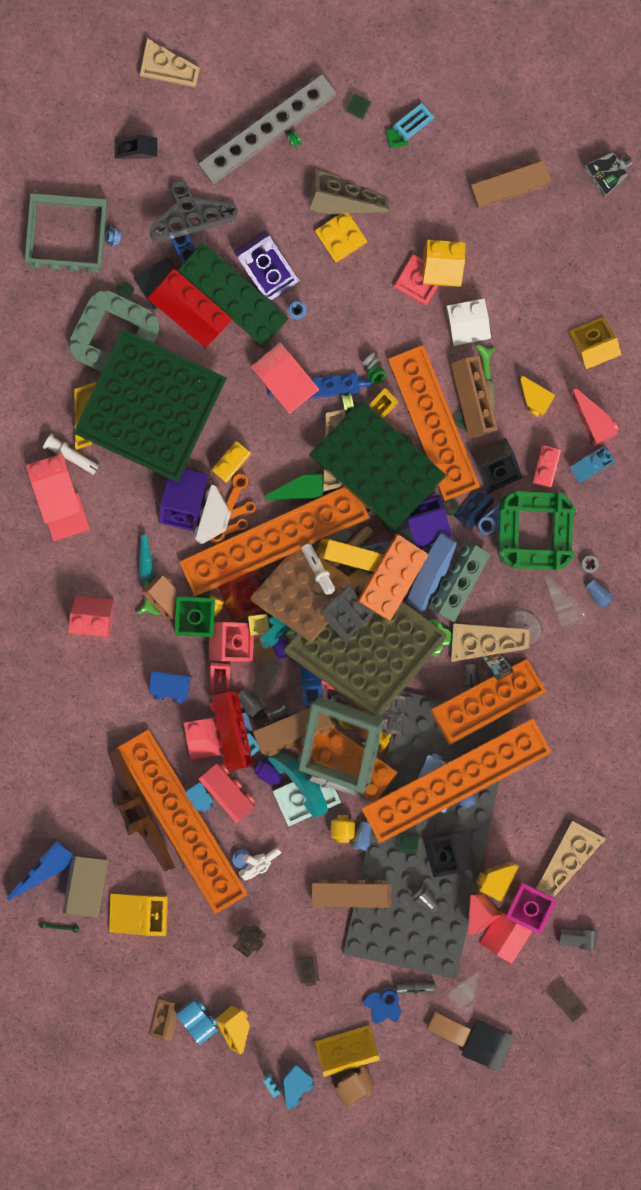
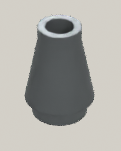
[238,689,264,718]
[411,885,439,913]

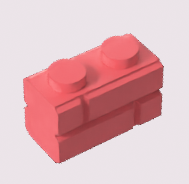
[532,445,561,488]

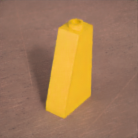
[316,539,383,572]

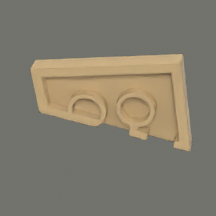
[140,38,200,88]

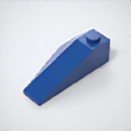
[7,840,77,901]

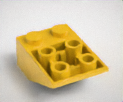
[109,893,168,936]

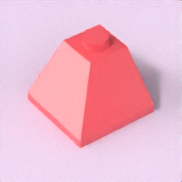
[184,718,225,760]

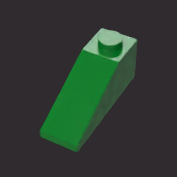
[265,471,323,500]

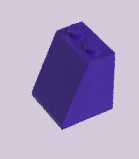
[159,469,209,532]

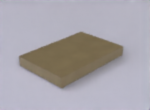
[62,855,109,917]

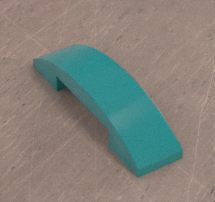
[268,751,328,819]

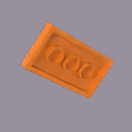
[357,534,429,621]

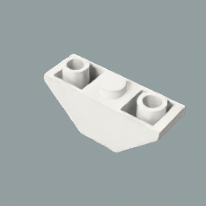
[194,485,231,544]

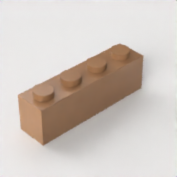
[471,160,551,209]
[451,356,498,438]
[253,709,336,756]
[312,879,392,908]

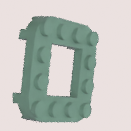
[69,291,160,373]

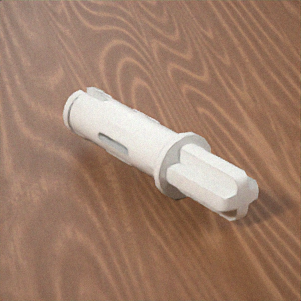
[301,543,335,595]

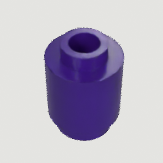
[254,760,283,786]

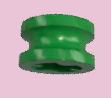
[286,129,302,149]
[367,365,386,384]

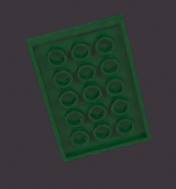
[309,400,446,531]

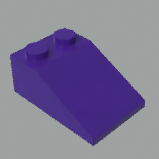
[233,230,299,301]

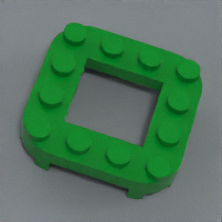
[497,491,576,570]

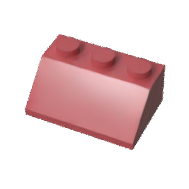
[199,763,255,823]

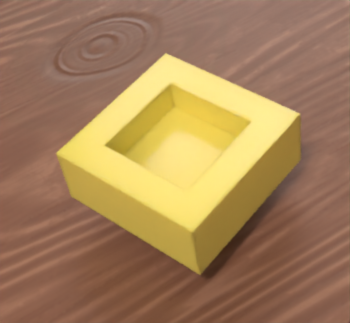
[248,614,269,636]

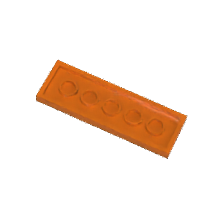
[430,659,547,745]
[295,707,398,802]

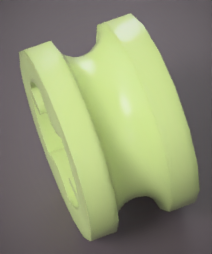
[341,393,354,411]

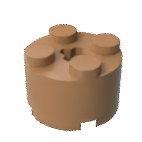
[330,1065,375,1107]

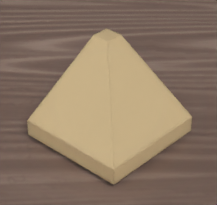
[349,568,371,593]

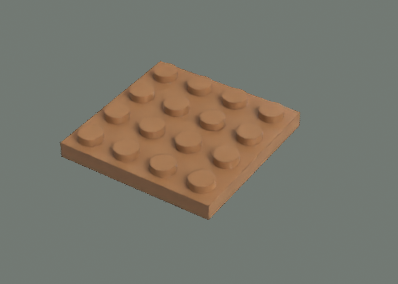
[251,550,359,643]

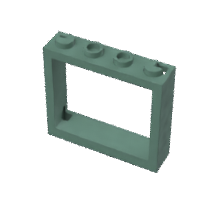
[25,193,108,273]
[298,696,384,793]

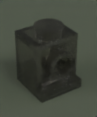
[298,957,320,986]

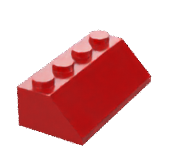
[147,269,232,348]
[210,691,254,772]

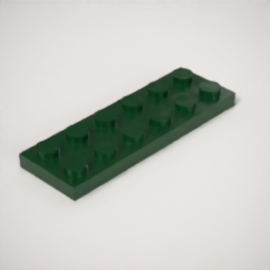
[177,242,289,347]

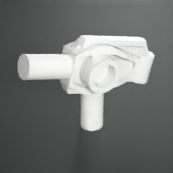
[239,847,281,880]

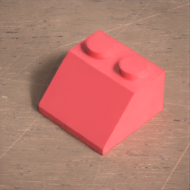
[208,622,254,661]

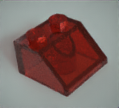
[218,570,264,622]

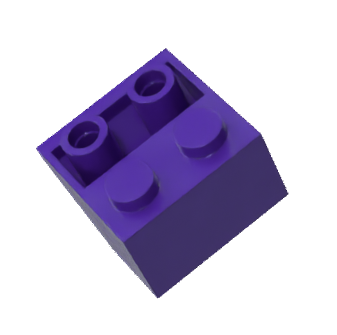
[407,495,452,547]

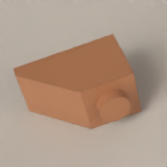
[141,575,176,619]

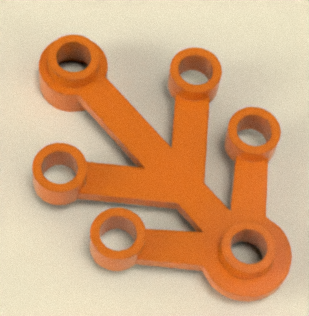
[202,474,256,544]

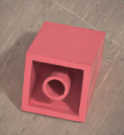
[68,596,114,637]

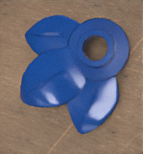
[363,988,401,1024]

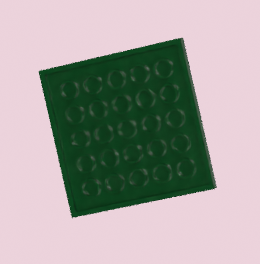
[73,329,227,483]

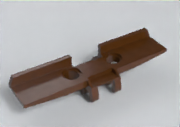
[108,748,175,871]

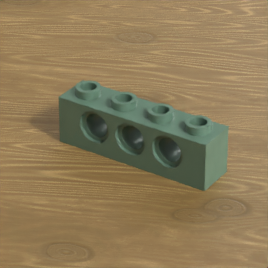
[428,541,491,622]

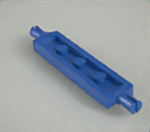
[268,373,372,399]

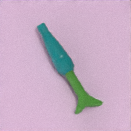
[136,535,161,615]

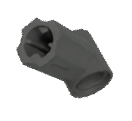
[559,928,598,950]

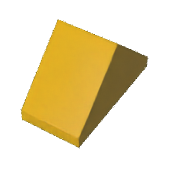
[369,388,399,418]

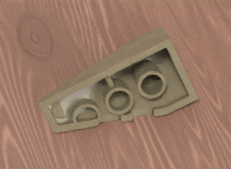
[309,169,389,214]

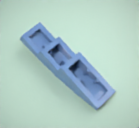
[406,533,457,612]

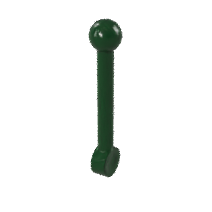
[39,923,79,933]

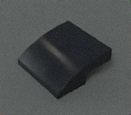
[134,257,177,310]
[461,1020,514,1071]

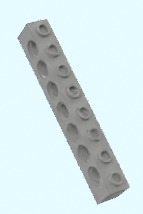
[199,74,336,185]

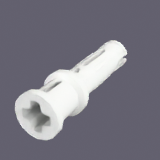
[43,433,99,475]

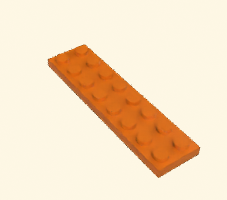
[388,345,480,501]

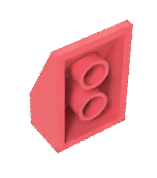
[250,343,319,414]
[570,389,619,446]
[26,454,82,524]

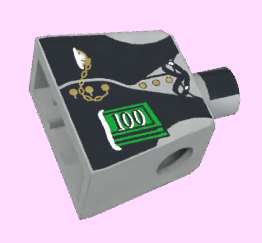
[584,153,633,198]

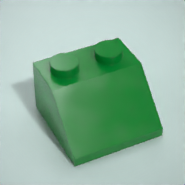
[175,597,215,637]

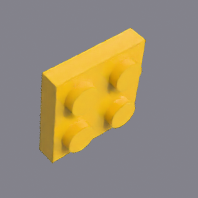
[315,213,368,263]

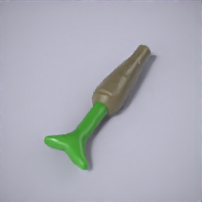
[475,345,496,412]

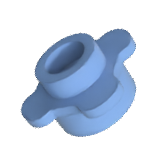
[105,226,121,247]

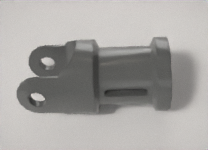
[254,702,290,729]

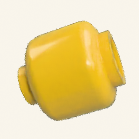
[330,815,355,843]

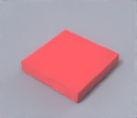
[394,254,438,306]
[47,493,90,541]

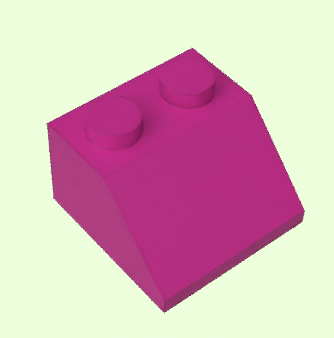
[505,882,557,935]

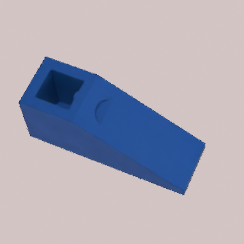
[300,664,322,706]

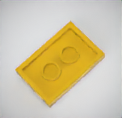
[315,1025,380,1077]

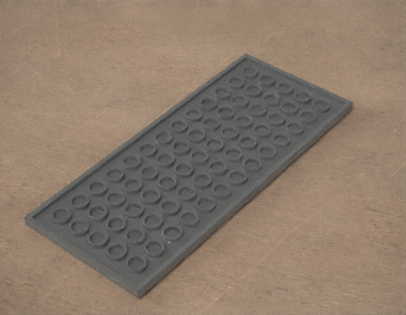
[343,691,513,979]

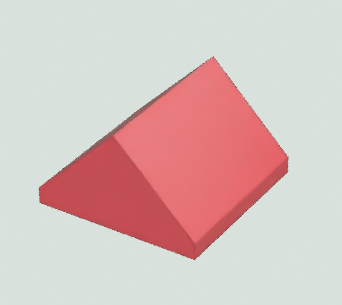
[468,893,501,934]
[480,911,532,963]

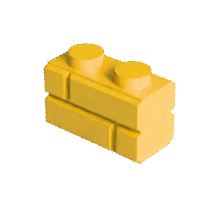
[211,441,251,484]

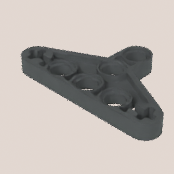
[149,181,238,242]

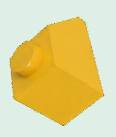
[519,376,555,417]
[215,1006,250,1054]

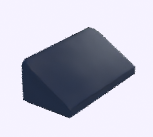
[454,488,495,530]

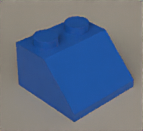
[149,671,192,703]

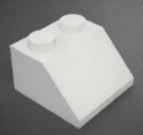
[446,298,491,346]

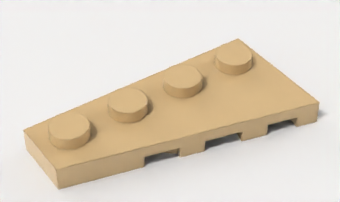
[451,623,530,662]

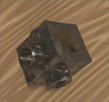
[233,923,266,958]

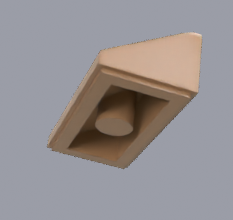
[149,998,181,1041]

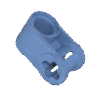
[477,504,499,535]

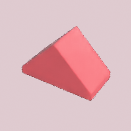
[210,663,231,694]

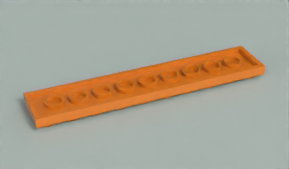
[180,487,370,597]
[361,718,551,843]
[115,729,248,915]

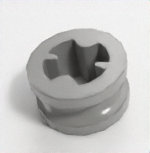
[362,352,380,371]
[581,556,599,573]

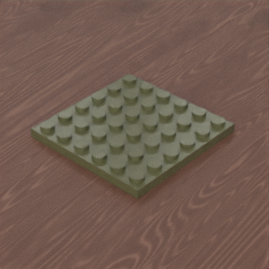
[284,568,447,717]

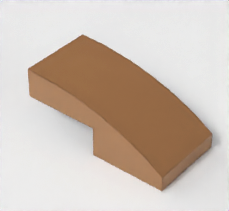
[426,1011,471,1047]

